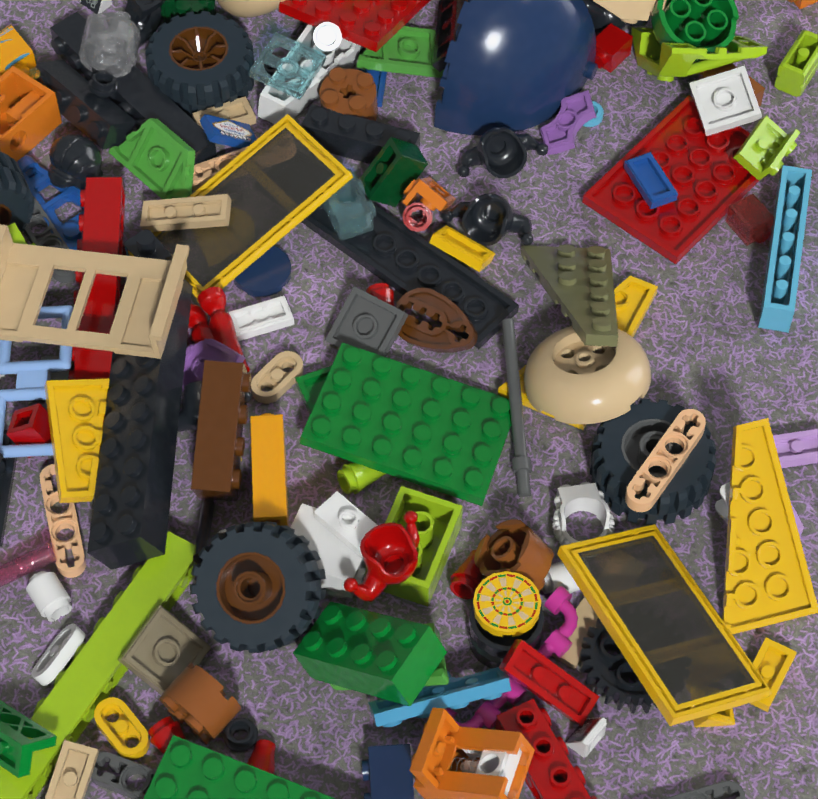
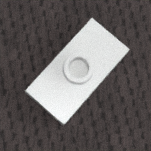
[227,295,294,342]
[314,491,378,558]

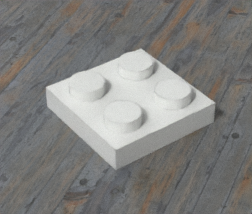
[689,65,762,136]

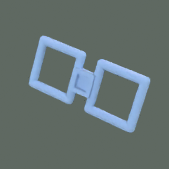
[0,305,73,458]

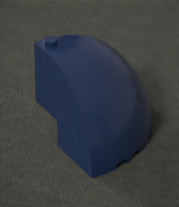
[434,0,598,136]

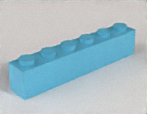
[758,165,812,333]

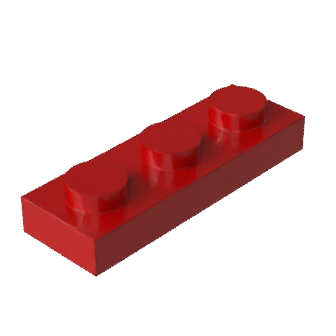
[499,639,600,726]

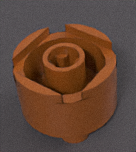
[319,67,378,121]
[474,519,554,591]
[159,662,242,745]

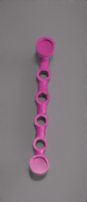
[445,586,578,729]

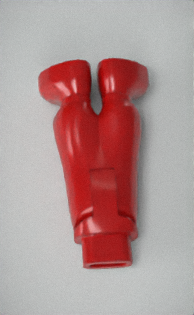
[188,287,250,373]

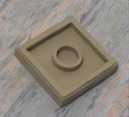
[118,605,211,696]

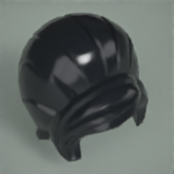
[48,134,104,190]

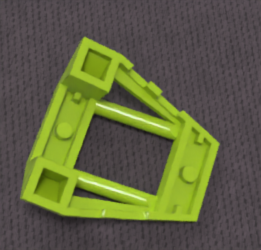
[631,27,767,82]

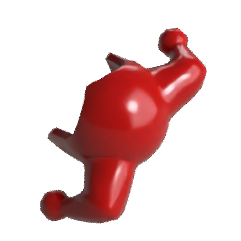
[343,510,420,602]

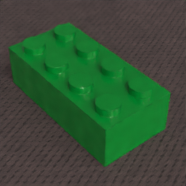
[293,601,447,706]

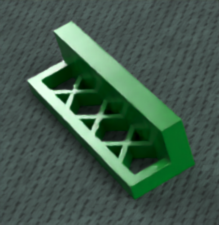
[0,700,57,778]

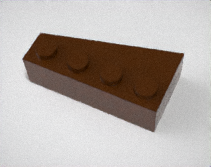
[191,360,251,501]

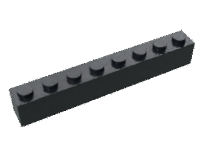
[50,12,217,165]

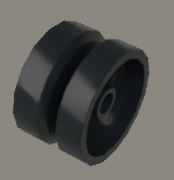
[468,603,545,669]

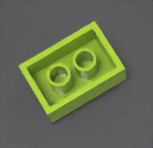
[366,486,463,607]

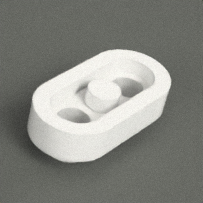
[31,624,85,686]

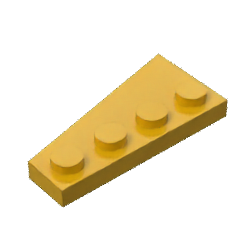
[44,379,110,503]

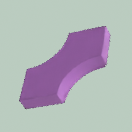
[540,90,596,155]

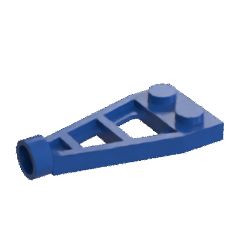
[17,156,84,250]

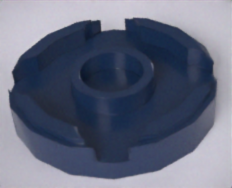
[233,246,291,297]

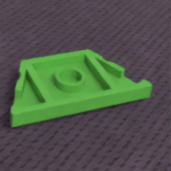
[356,26,444,78]
[109,118,196,199]

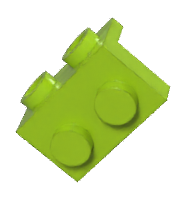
[733,115,800,181]

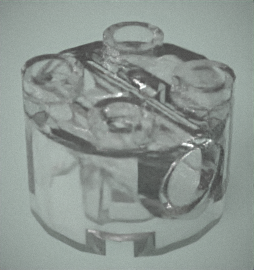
[79,11,141,77]

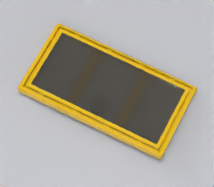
[152,114,353,303]
[557,524,772,726]

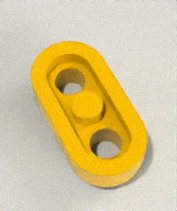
[94,697,150,760]

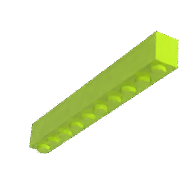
[0,531,197,799]

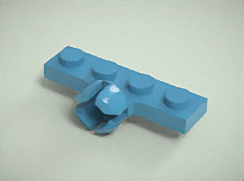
[368,667,512,727]

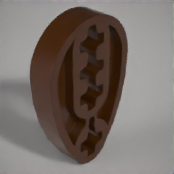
[395,288,478,353]

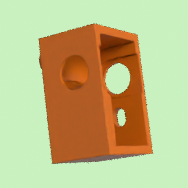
[0,66,62,162]

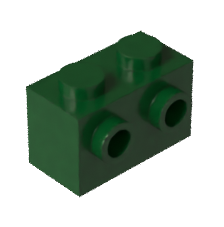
[358,137,428,207]

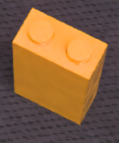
[250,413,289,527]

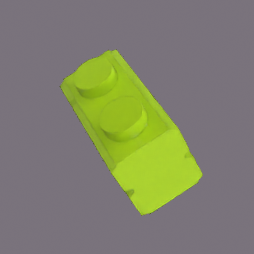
[774,30,818,97]

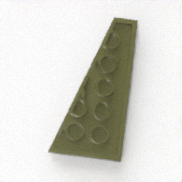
[521,244,618,347]

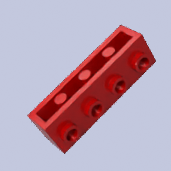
[495,698,597,799]

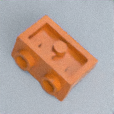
[402,176,456,211]

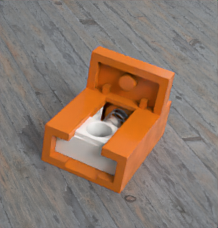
[409,708,535,799]

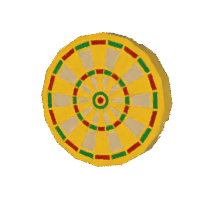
[473,571,542,637]

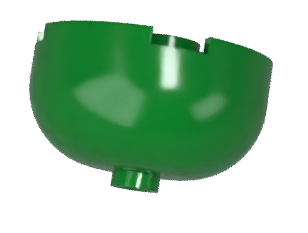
[651,0,739,63]

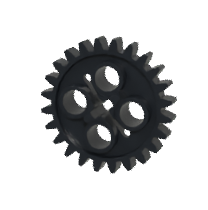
[579,608,691,714]

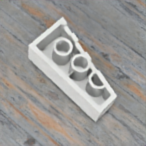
[258,24,361,124]

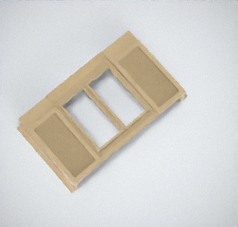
[0,225,190,359]

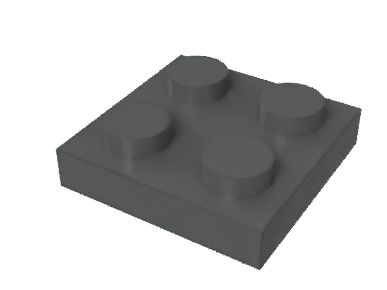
[325,286,408,357]

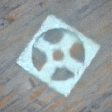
[249,32,326,100]

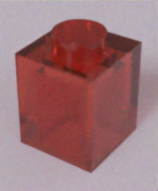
[726,194,775,246]

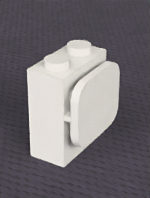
[290,503,366,598]

